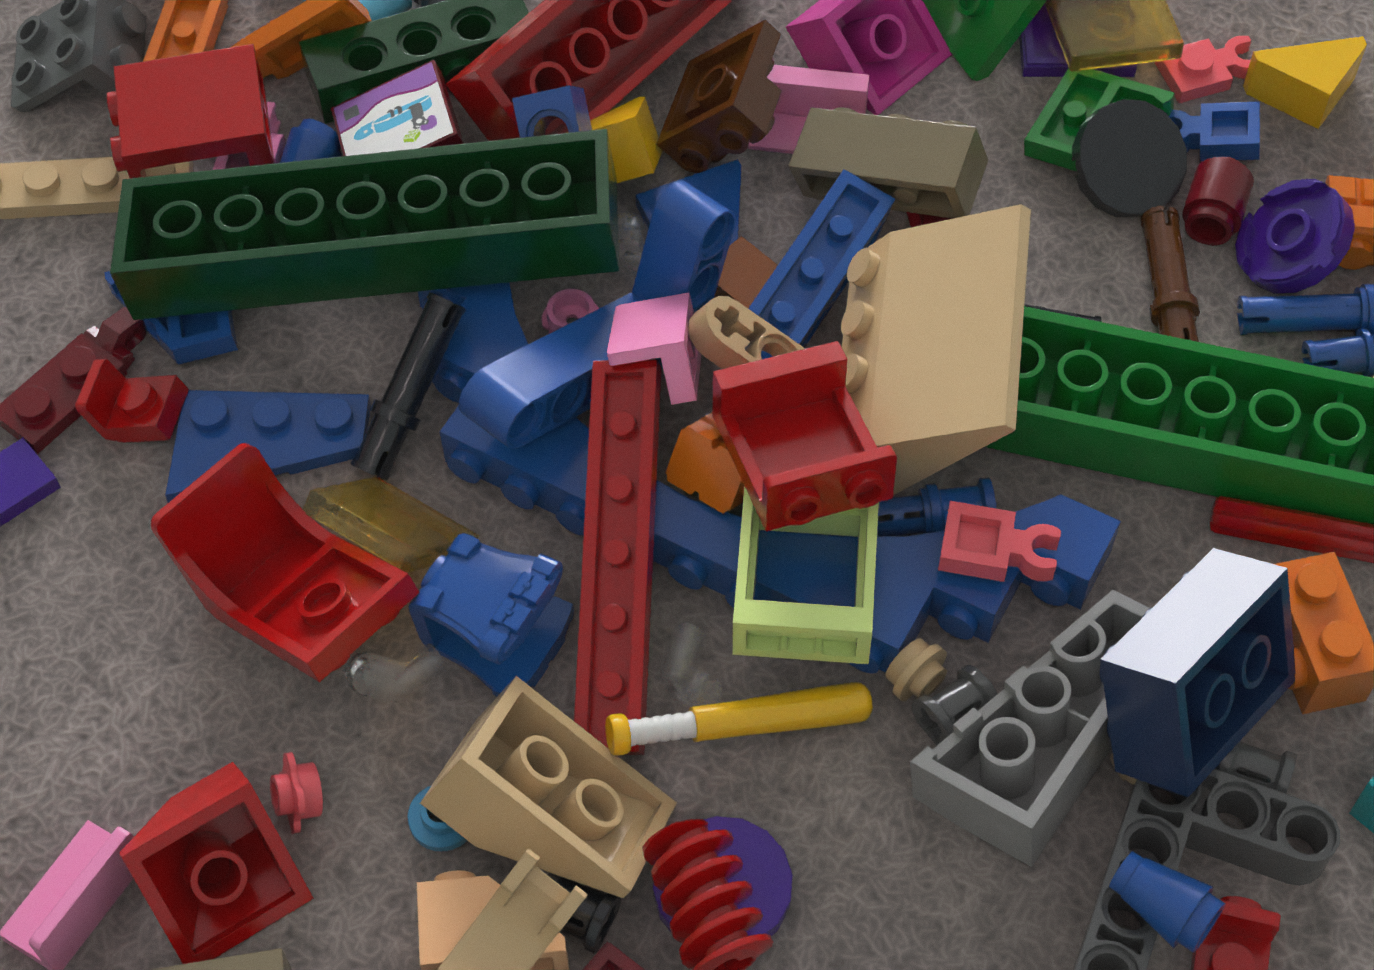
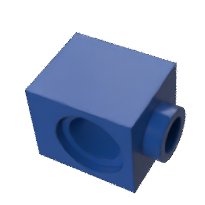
[512,85,592,138]

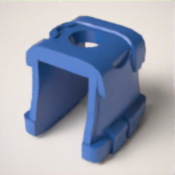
[408,533,574,697]

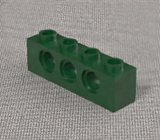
[299,0,529,124]

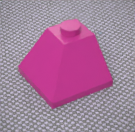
[786,0,952,115]

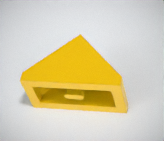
[1243,36,1367,129]
[566,97,663,183]

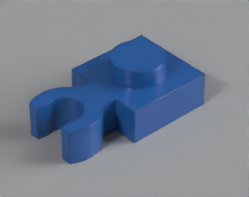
[1169,101,1260,161]

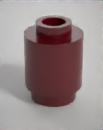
[1182,157,1254,246]

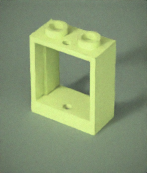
[732,486,879,664]

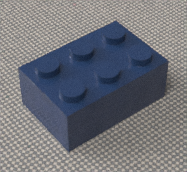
[1099,548,1296,797]

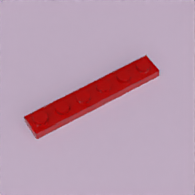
[574,360,662,755]

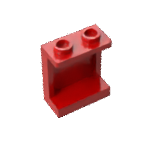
[107,44,275,178]
[712,341,897,531]

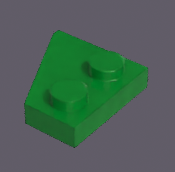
[1024,63,1175,172]

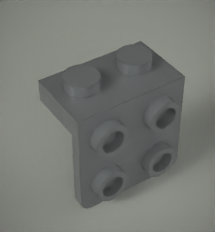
[11,0,147,112]

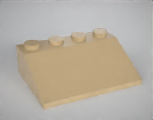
[841,204,1031,495]

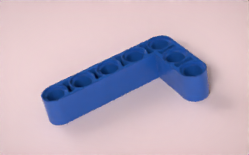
[459,180,736,449]

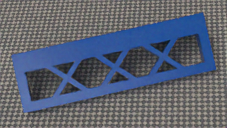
[748,169,895,359]

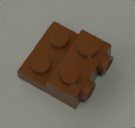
[656,20,782,173]

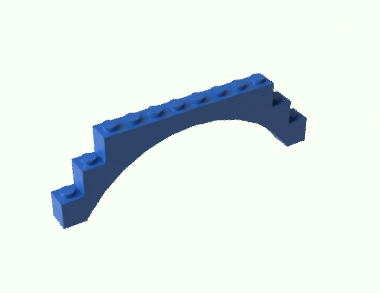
[418,282,1121,673]

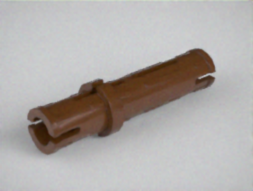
[1140,206,1200,342]

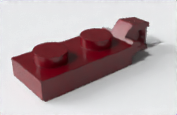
[0,306,146,454]

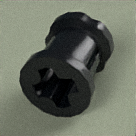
[548,873,621,954]

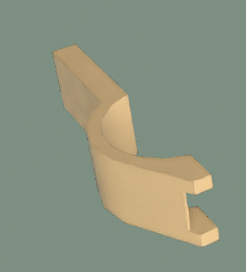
[437,848,588,970]

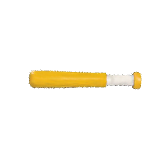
[605,682,873,756]

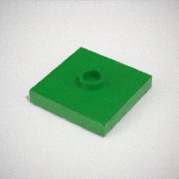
[923,0,1047,81]

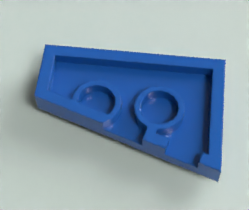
[165,390,371,503]

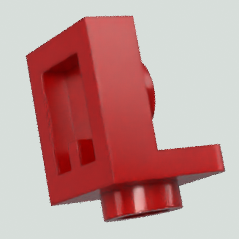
[75,359,189,443]
[1191,896,1281,970]

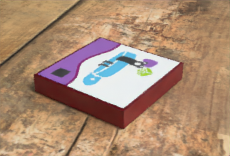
[331,60,464,156]

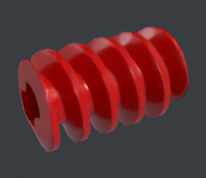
[642,819,773,970]

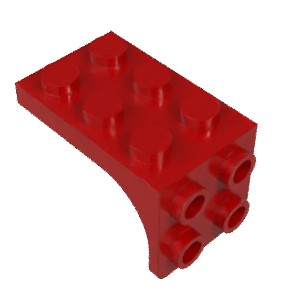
[151,443,420,683]

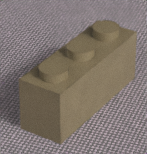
[789,107,989,218]

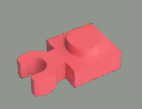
[1155,36,1251,103]
[938,501,1061,582]

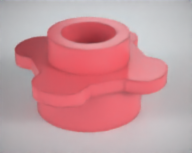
[270,752,323,834]

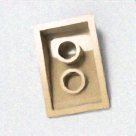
[420,676,677,898]

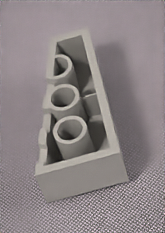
[910,590,1149,867]

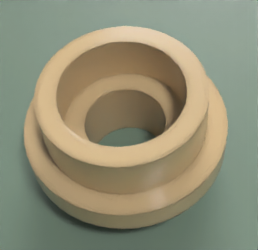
[885,638,947,701]

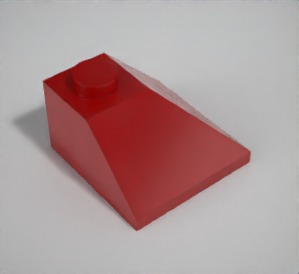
[119,762,314,964]

